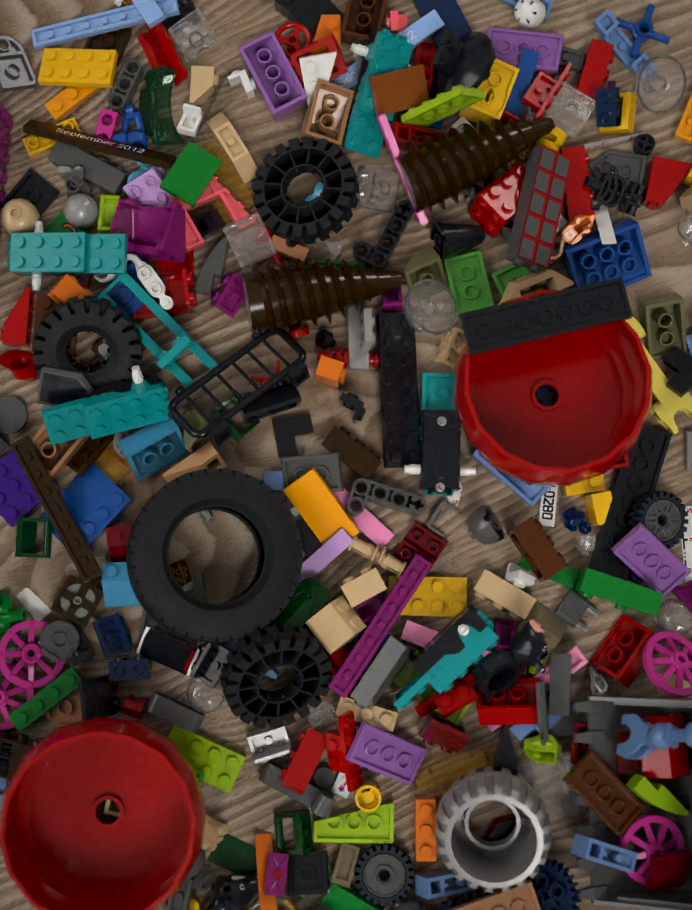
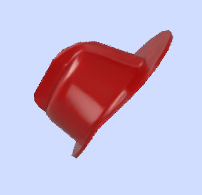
[0,350,38,381]

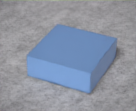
[264,471,284,491]

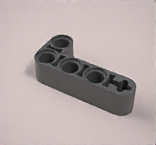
[345,478,427,517]
[258,761,336,819]

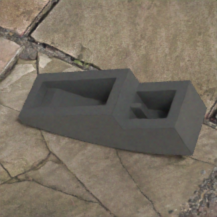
[195,237,230,297]

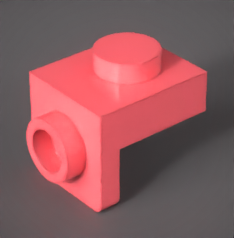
[385,11,408,34]

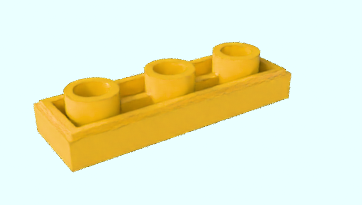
[22,117,81,158]

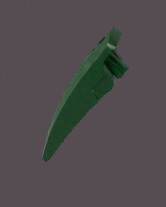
[261,577,330,637]

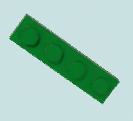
[8,666,83,732]

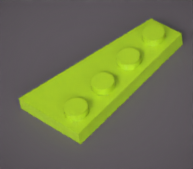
[314,802,394,844]

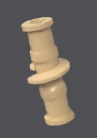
[347,535,407,578]

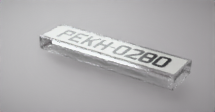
[536,485,560,528]

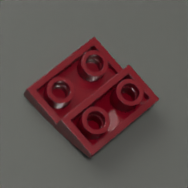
[393,520,449,575]
[645,849,691,892]

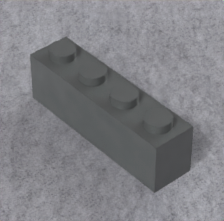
[48,141,128,195]

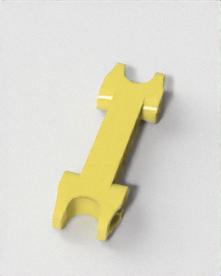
[625,317,692,436]

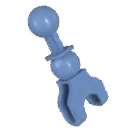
[616,714,692,760]

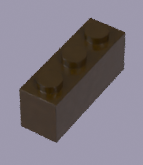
[321,426,382,479]

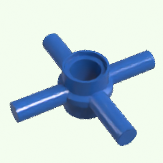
[617,4,671,58]

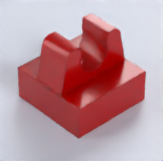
[122,694,145,720]

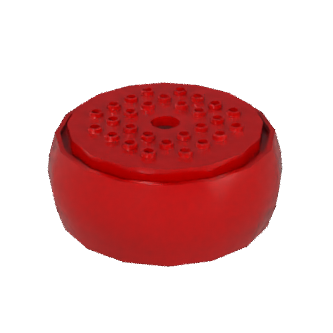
[454,290,652,486]
[0,716,206,910]

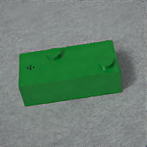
[573,568,664,617]

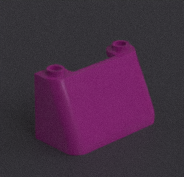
[109,197,186,263]

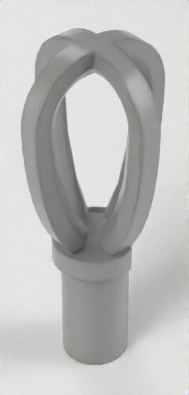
[587,666,608,696]

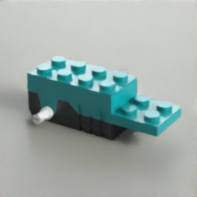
[392,603,499,710]

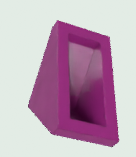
[382,287,403,312]
[352,592,385,624]
[493,618,515,650]

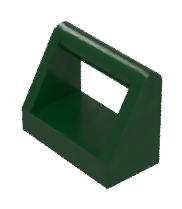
[210,394,260,443]
[15,517,53,558]
[274,810,313,855]

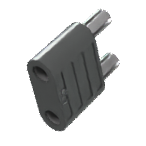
[554,589,600,633]

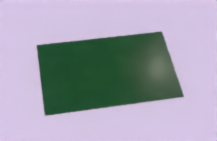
[208,834,257,875]

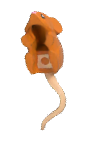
[550,214,596,260]

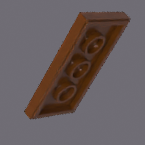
[562,749,645,837]

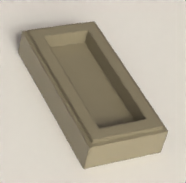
[330,843,361,888]

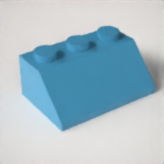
[117,414,190,481]
[102,562,141,607]

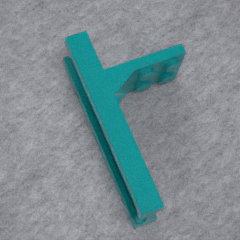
[96,273,219,388]

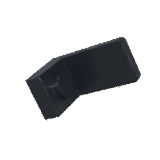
[70,622,95,667]

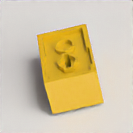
[458,59,520,127]

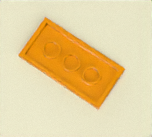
[283,467,361,545]

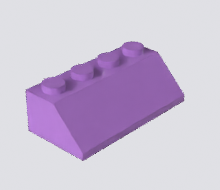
[239,31,308,122]

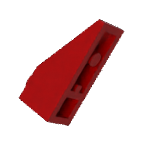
[414,42,435,98]
[383,121,444,150]
[0,287,35,348]

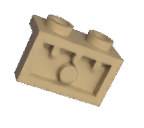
[433,327,465,371]

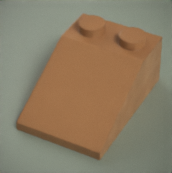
[299,78,354,147]

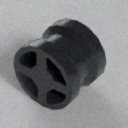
[633,134,655,156]

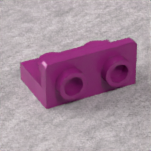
[210,272,245,318]

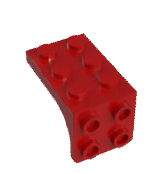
[468,161,526,238]
[133,267,198,320]

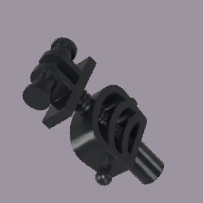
[584,165,647,217]

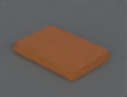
[369,64,429,115]

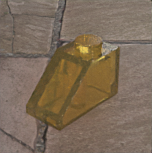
[94,448,133,486]

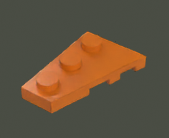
[309,14,341,72]

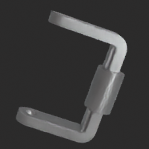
[427,502,461,538]

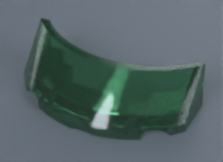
[139,65,185,146]

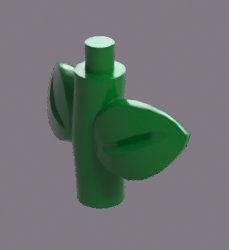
[0,591,28,645]

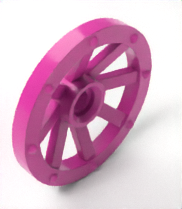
[0,620,65,688]
[642,631,692,698]
[0,662,36,730]
[618,814,684,884]

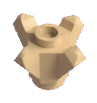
[202,814,229,852]

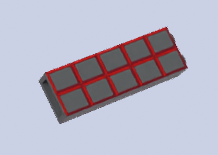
[506,145,572,273]

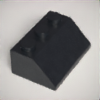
[237,380,302,424]

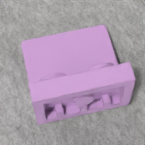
[123,165,172,208]

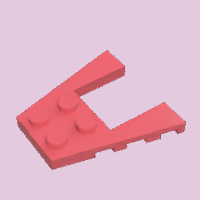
[170,176,255,252]

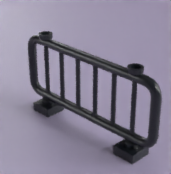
[168,327,310,447]

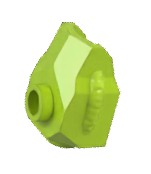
[523,734,562,765]

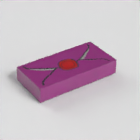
[264,852,289,897]

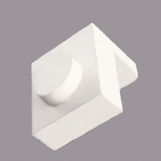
[228,69,257,99]
[177,103,203,137]
[504,563,535,588]

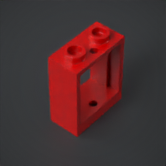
[289,33,349,87]

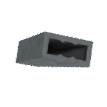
[350,636,417,709]

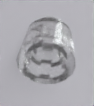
[575,533,597,555]

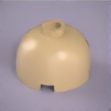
[0,198,40,235]

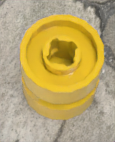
[533,126,567,152]
[355,780,381,812]

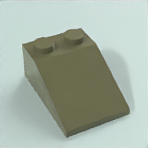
[638,292,687,360]

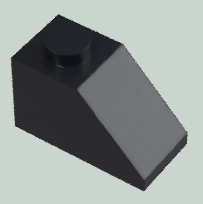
[193,209,226,240]

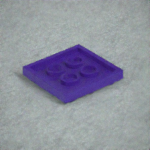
[0,450,41,527]

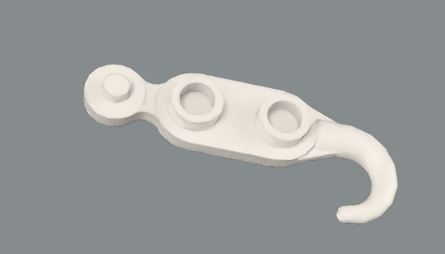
[127,254,174,310]

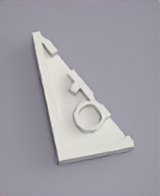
[299,51,337,106]

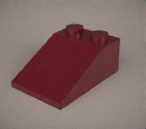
[419,713,470,754]

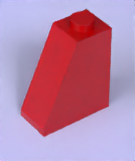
[641,156,692,210]

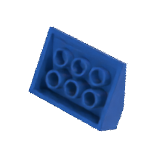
[561,218,652,288]
[39,463,135,548]

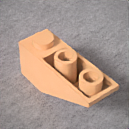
[162,441,227,483]

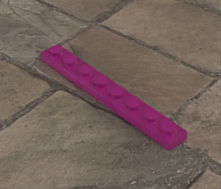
[328,553,433,699]

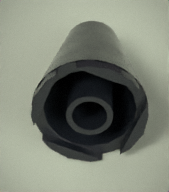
[430,222,486,260]

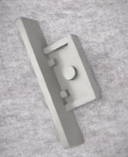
[347,302,375,371]

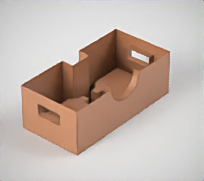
[269,235,310,266]

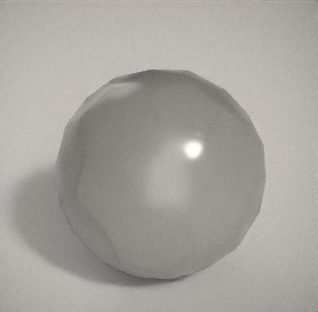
[64,194,99,228]

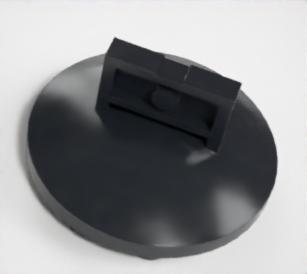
[431,29,496,98]

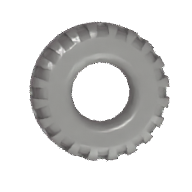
[435,766,552,893]

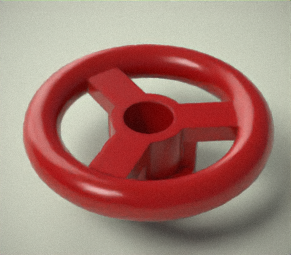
[275,22,312,59]

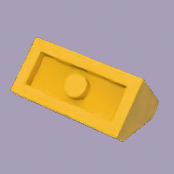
[599,92,636,136]
[584,491,612,526]

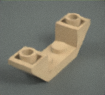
[205,112,257,185]
[498,269,574,306]

